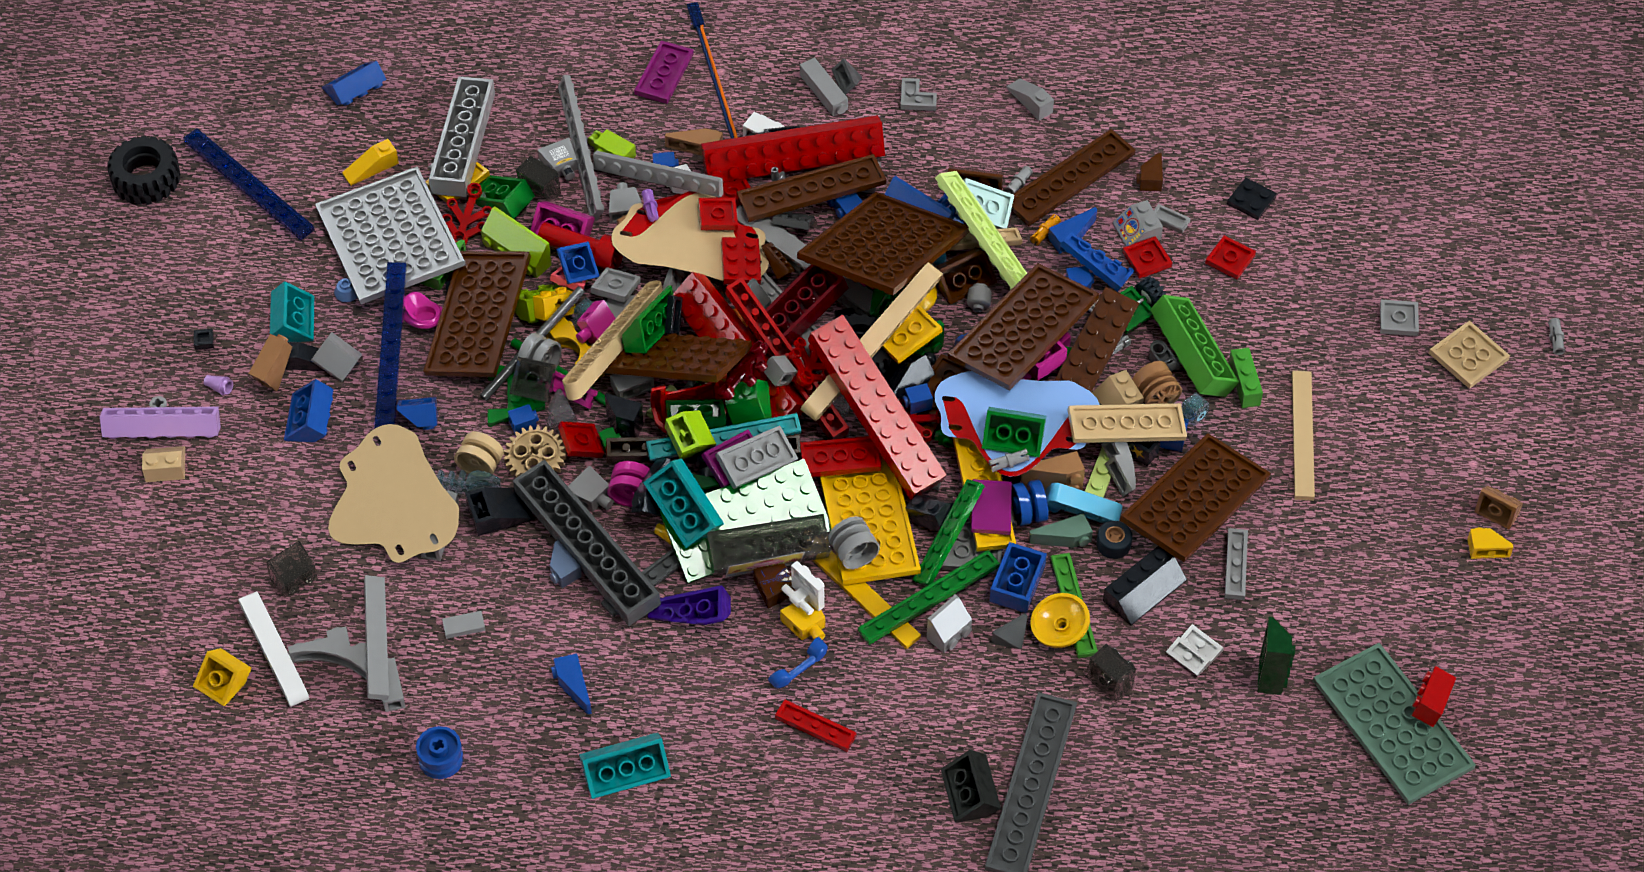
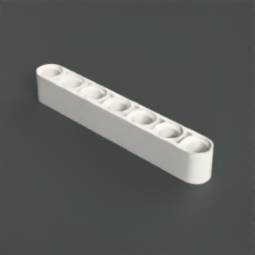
[238,591,309,707]

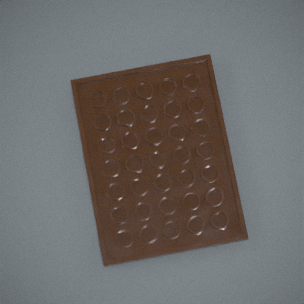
[797,192,970,295]

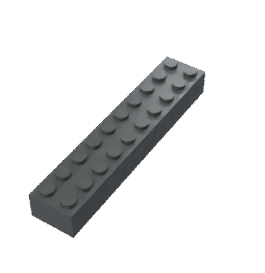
[513,459,661,626]

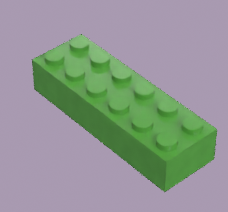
[1150,295,1239,397]

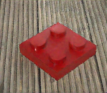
[698,198,738,230]
[1205,235,1256,280]
[1122,236,1173,279]
[558,421,605,458]

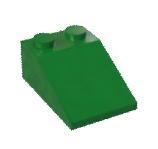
[467,175,535,219]
[725,379,772,425]

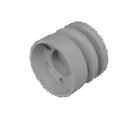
[828,516,880,569]

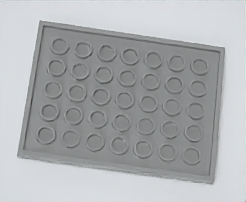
[315,166,466,304]

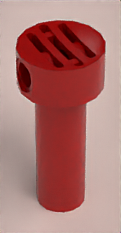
[538,222,623,272]

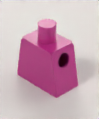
[576,300,616,344]

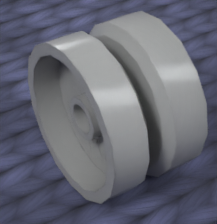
[517,333,562,381]

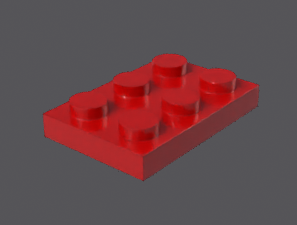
[721,237,761,285]

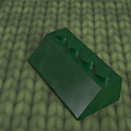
[1257,617,1296,695]

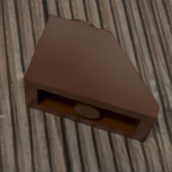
[1136,153,1163,192]

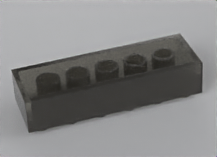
[705,514,831,576]

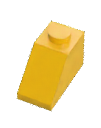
[1467,527,1513,559]

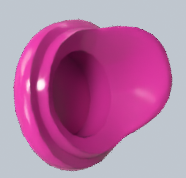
[403,292,442,329]

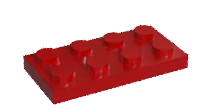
[800,436,881,477]

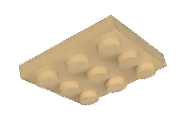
[1429,321,1510,389]

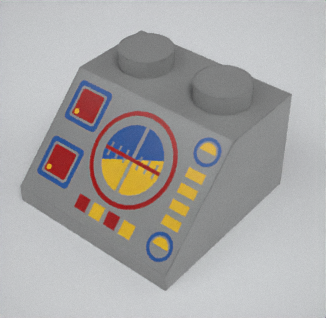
[1113,200,1163,246]

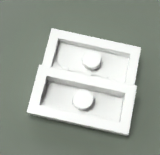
[1166,624,1224,676]

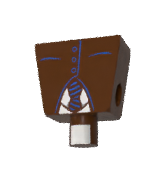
[753,563,795,609]

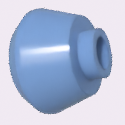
[334,278,357,302]

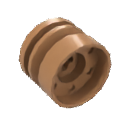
[1132,361,1182,404]

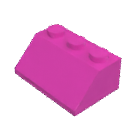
[531,201,595,236]

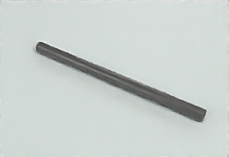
[480,286,585,401]

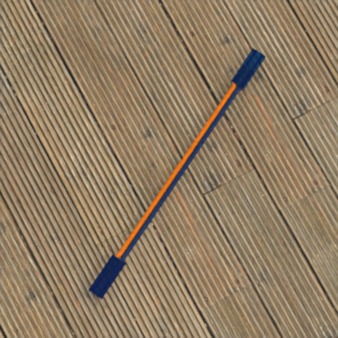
[687,2,738,139]

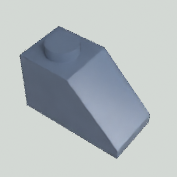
[550,540,582,589]

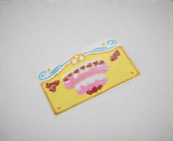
[725,552,805,578]

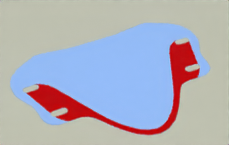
[935,371,1099,477]

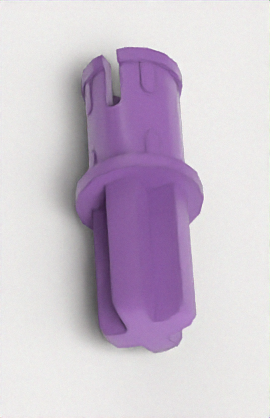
[641,189,659,222]

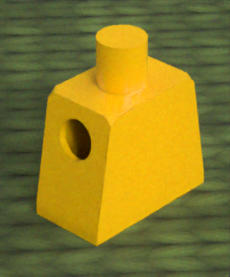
[780,602,825,640]

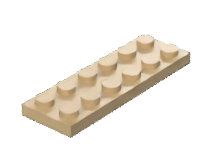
[1067,403,1187,443]

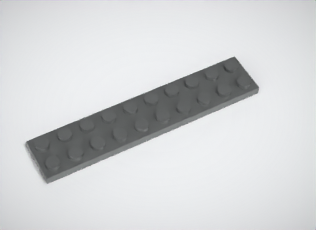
[985,692,1077,872]

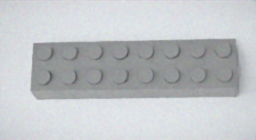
[429,76,495,197]

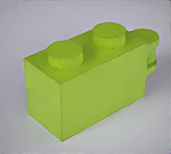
[587,129,636,159]

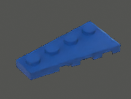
[1060,232,1135,292]

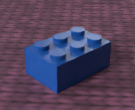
[989,542,1047,613]

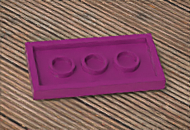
[634,40,694,104]

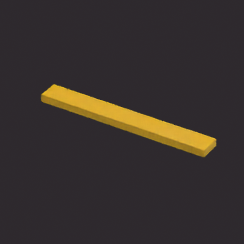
[800,536,921,649]

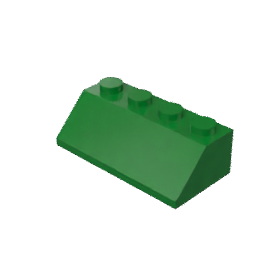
[622,285,673,353]

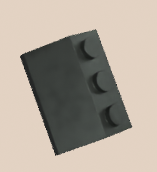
[941,749,1001,823]

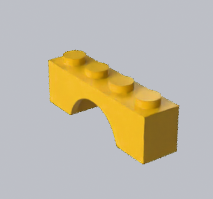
[546,316,605,380]

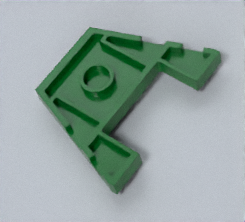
[488,365,545,427]

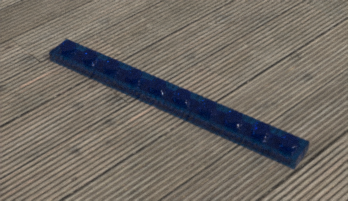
[183,128,315,240]
[374,262,407,429]

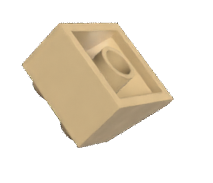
[1092,370,1144,405]
[142,446,185,482]

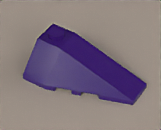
[648,585,731,625]

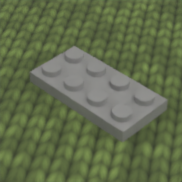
[715,425,798,489]

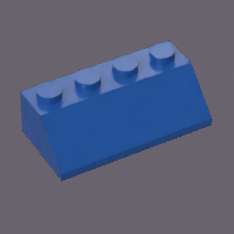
[884,176,953,220]

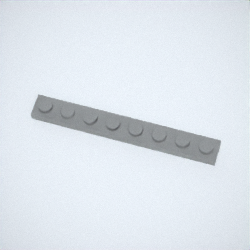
[593,151,723,198]

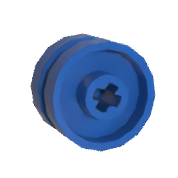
[1011,479,1049,526]
[416,726,464,779]

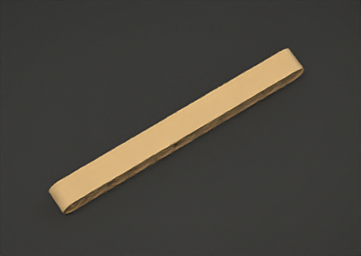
[800,262,943,422]
[562,280,663,400]

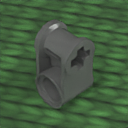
[1148,340,1181,372]

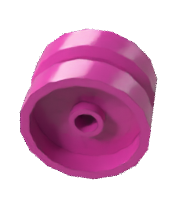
[607,461,650,507]

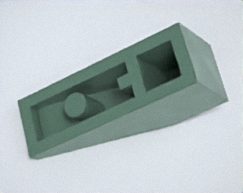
[1028,513,1093,548]

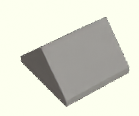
[311,332,362,382]

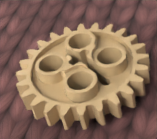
[504,425,567,478]

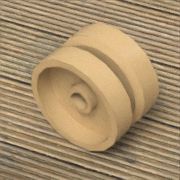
[454,431,504,479]

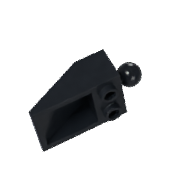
[884,352,936,399]

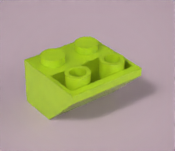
[664,411,716,459]

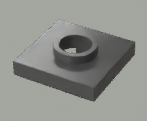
[772,212,815,230]

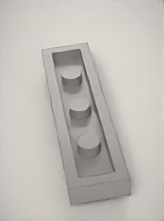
[1225,528,1248,600]

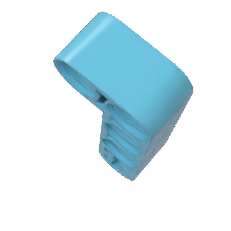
[1045,483,1123,523]

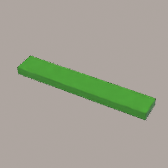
[1050,553,1098,658]

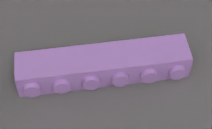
[100,407,221,439]

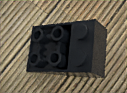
[465,487,534,536]

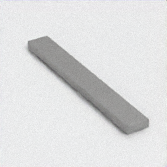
[364,575,389,700]

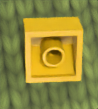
[193,648,251,706]

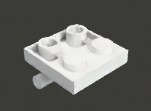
[781,561,825,615]

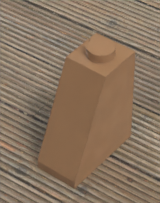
[248,334,292,392]

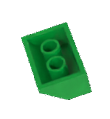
[982,407,1047,457]

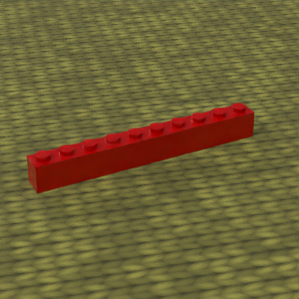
[726,277,849,440]

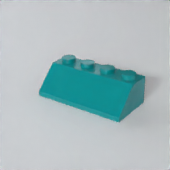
[643,458,724,548]
[579,732,671,799]

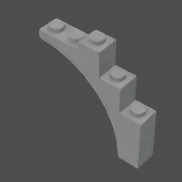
[288,626,406,712]

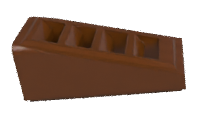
[762,242,795,279]

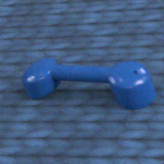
[768,637,828,688]

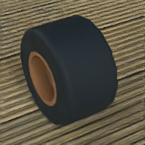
[1096,521,1133,559]

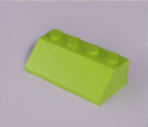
[481,206,552,279]

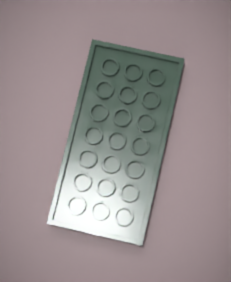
[1313,643,1476,805]

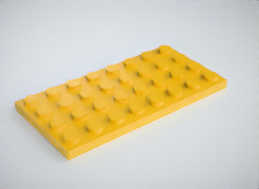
[819,452,921,585]

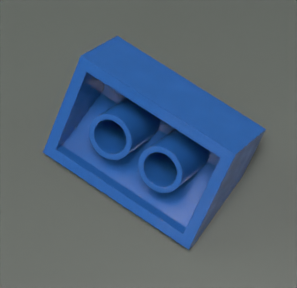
[322,61,387,106]
[284,379,334,442]

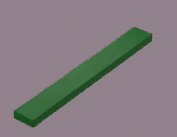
[858,550,1000,645]

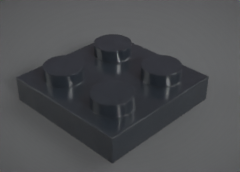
[1227,177,1277,220]

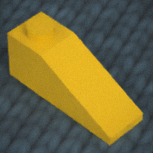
[342,139,399,186]

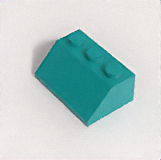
[270,281,314,342]

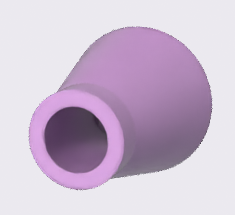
[204,375,233,395]

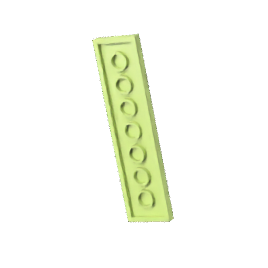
[935,171,1027,290]

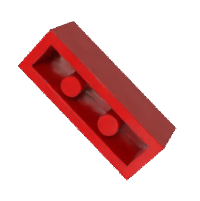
[1411,666,1457,727]

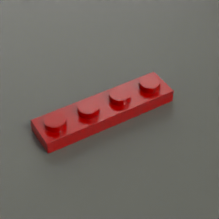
[775,699,857,752]

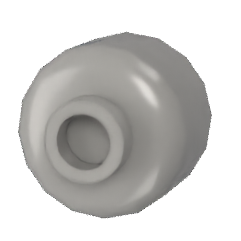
[967,283,992,312]

